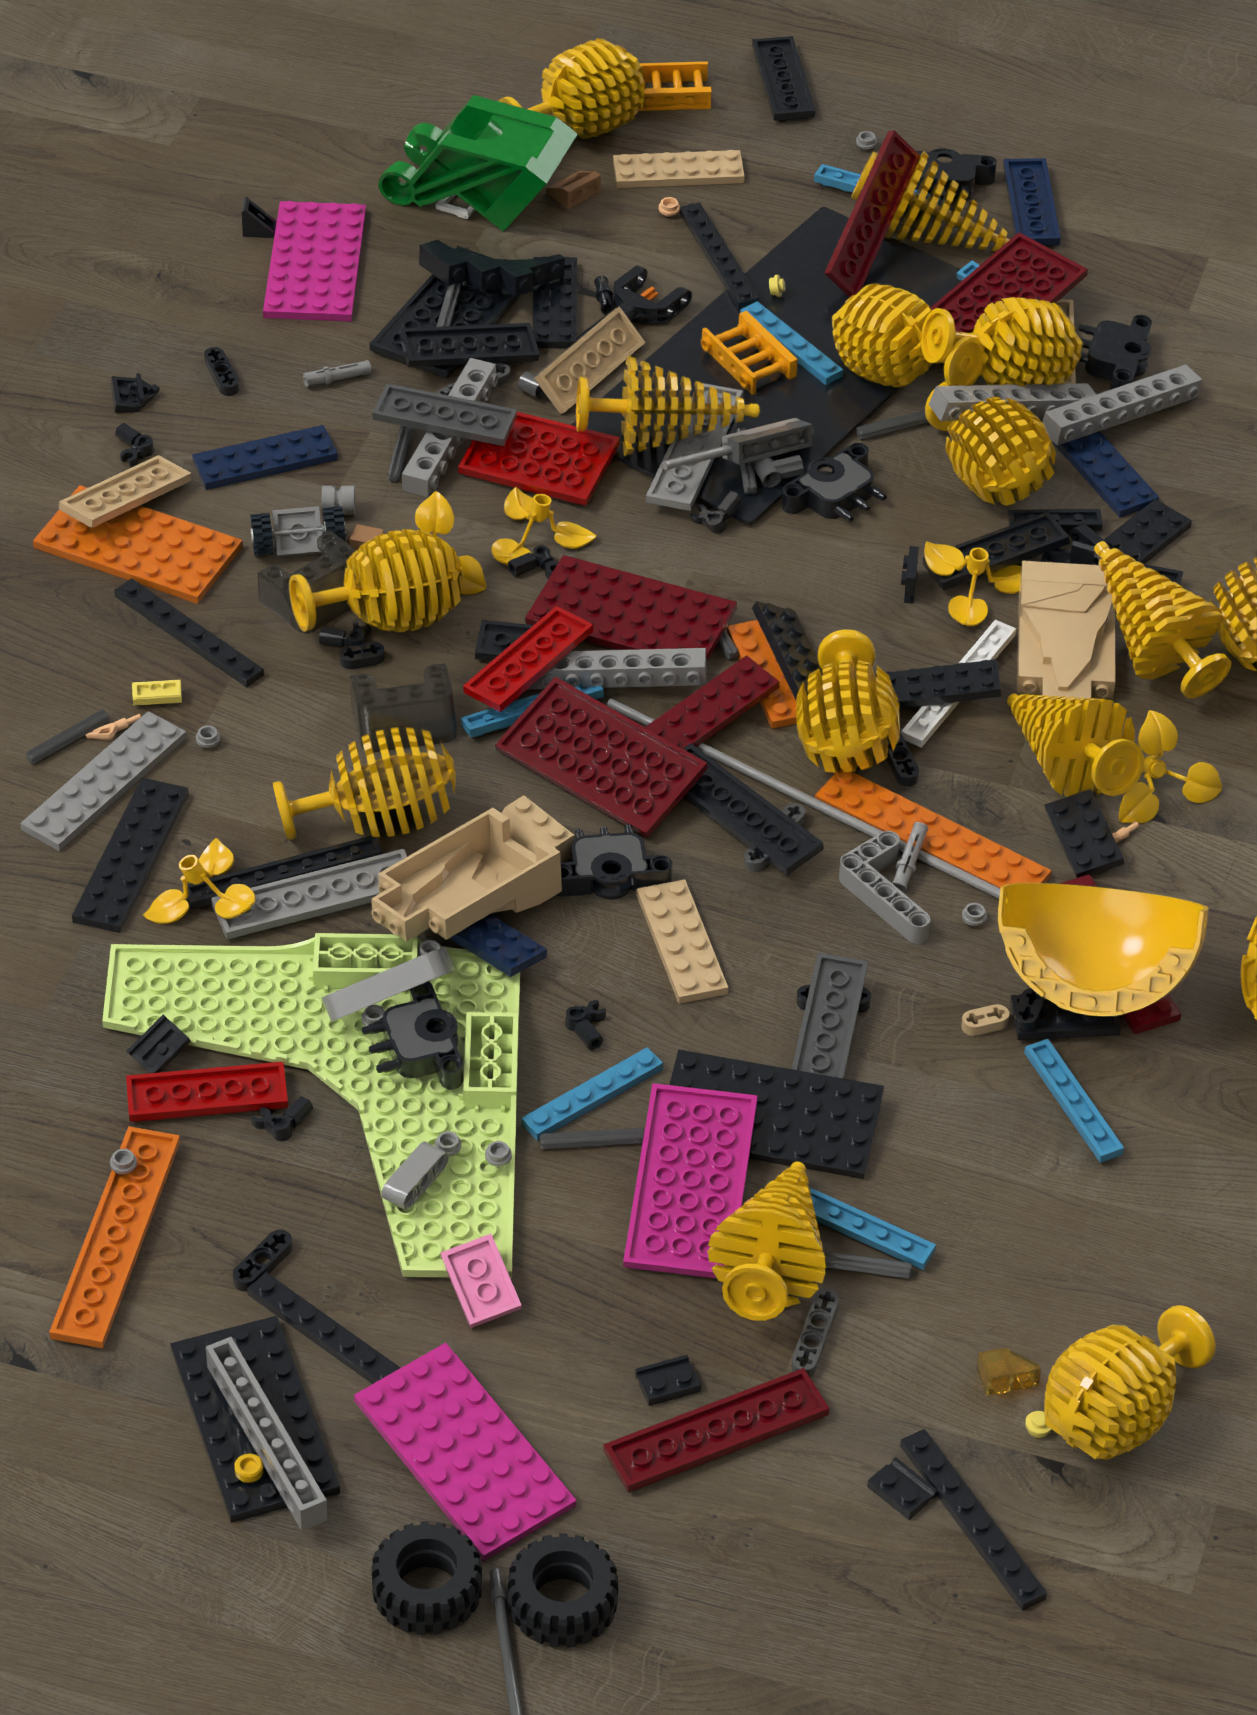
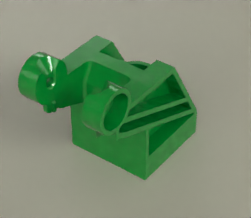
[378,95,577,232]

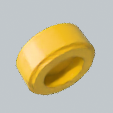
[234,1454,263,1483]

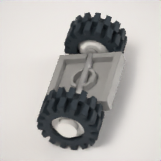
[250,506,346,558]

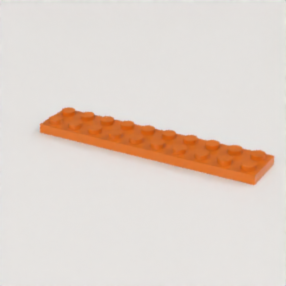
[815,768,1052,888]
[49,1126,180,1349]

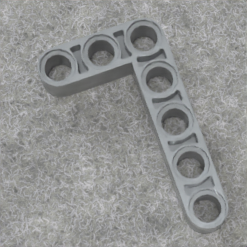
[839,831,930,944]
[322,946,455,1022]

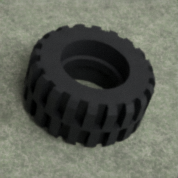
[371,1521,482,1635]
[508,1533,618,1648]

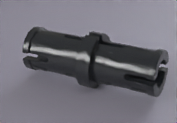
[594,276,615,314]

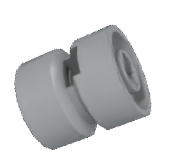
[322,485,355,516]

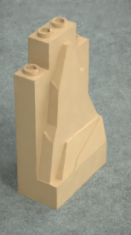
[1017,561,1115,699]
[371,808,562,942]

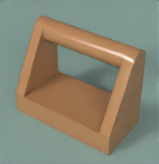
[546,171,601,209]

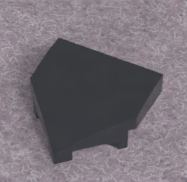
[110,373,160,413]

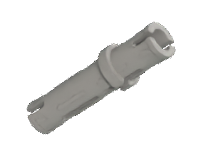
[303,360,371,387]
[892,822,929,892]

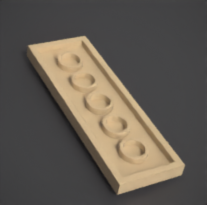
[613,150,745,188]
[534,306,646,414]
[59,455,192,528]
[637,879,728,1004]

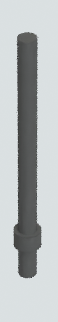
[489,1568,522,1715]

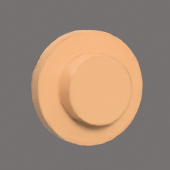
[658,197,680,217]

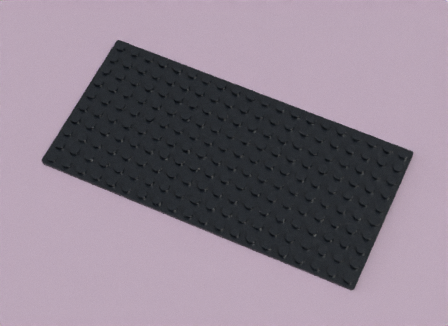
[571,207,961,525]

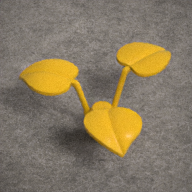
[491,487,596,565]
[415,491,487,595]
[924,541,1022,626]
[1118,710,1222,823]
[143,838,256,924]

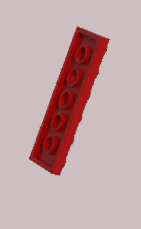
[463,606,594,712]
[126,1062,288,1122]

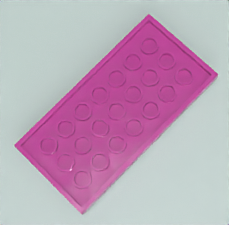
[263,201,366,322]
[623,1083,757,1278]
[354,1343,577,1561]

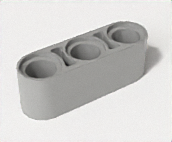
[381,1141,449,1210]

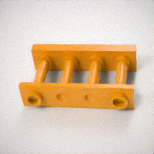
[638,62,712,111]
[701,311,798,395]

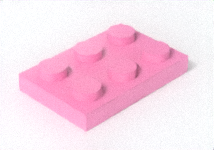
[440,1234,522,1328]

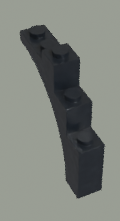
[419,240,565,297]

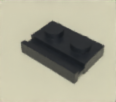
[901,546,919,604]
[127,1014,191,1073]
[635,1355,701,1406]
[867,1457,937,1520]

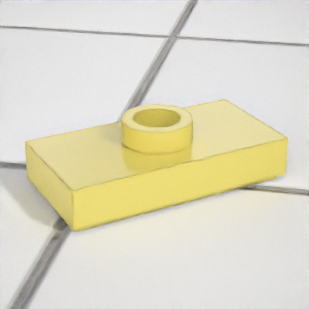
[132,680,182,706]

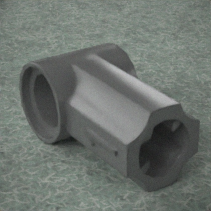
[754,455,804,488]

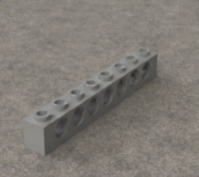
[402,358,498,497]
[1042,364,1202,445]
[929,383,1096,421]
[528,648,707,689]
[206,1337,327,1531]

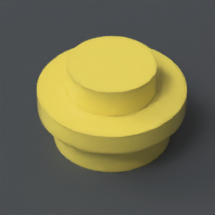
[769,275,785,297]
[1025,1411,1052,1438]

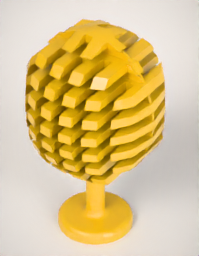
[498,38,646,139]
[832,284,984,387]
[921,297,1083,388]
[925,381,1056,506]
[289,529,463,632]
[1210,557,1257,671]
[796,630,900,773]
[273,727,456,840]
[1044,1305,1216,1460]

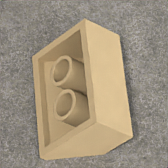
[502,795,574,863]

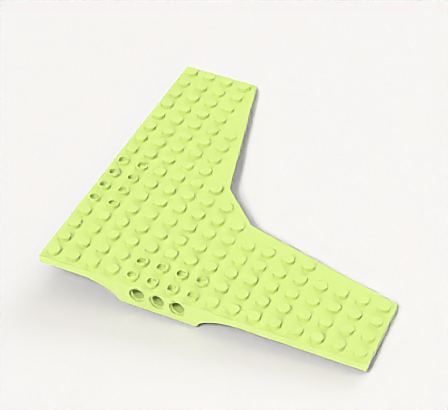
[102,933,520,1278]

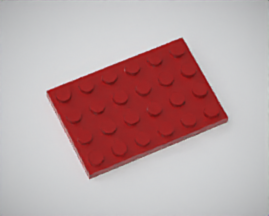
[458,412,620,506]

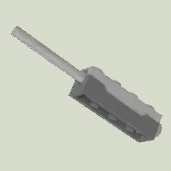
[662,418,813,470]

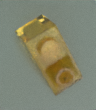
[976,1348,1041,1395]

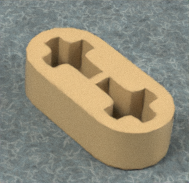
[961,1004,1009,1036]

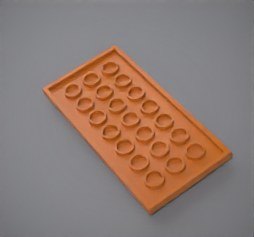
[33,485,243,604]

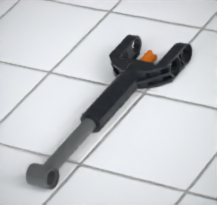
[518,265,692,399]

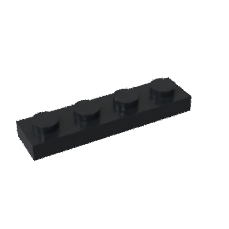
[1007,509,1103,532]

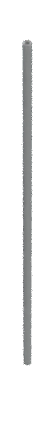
[607,698,1000,899]

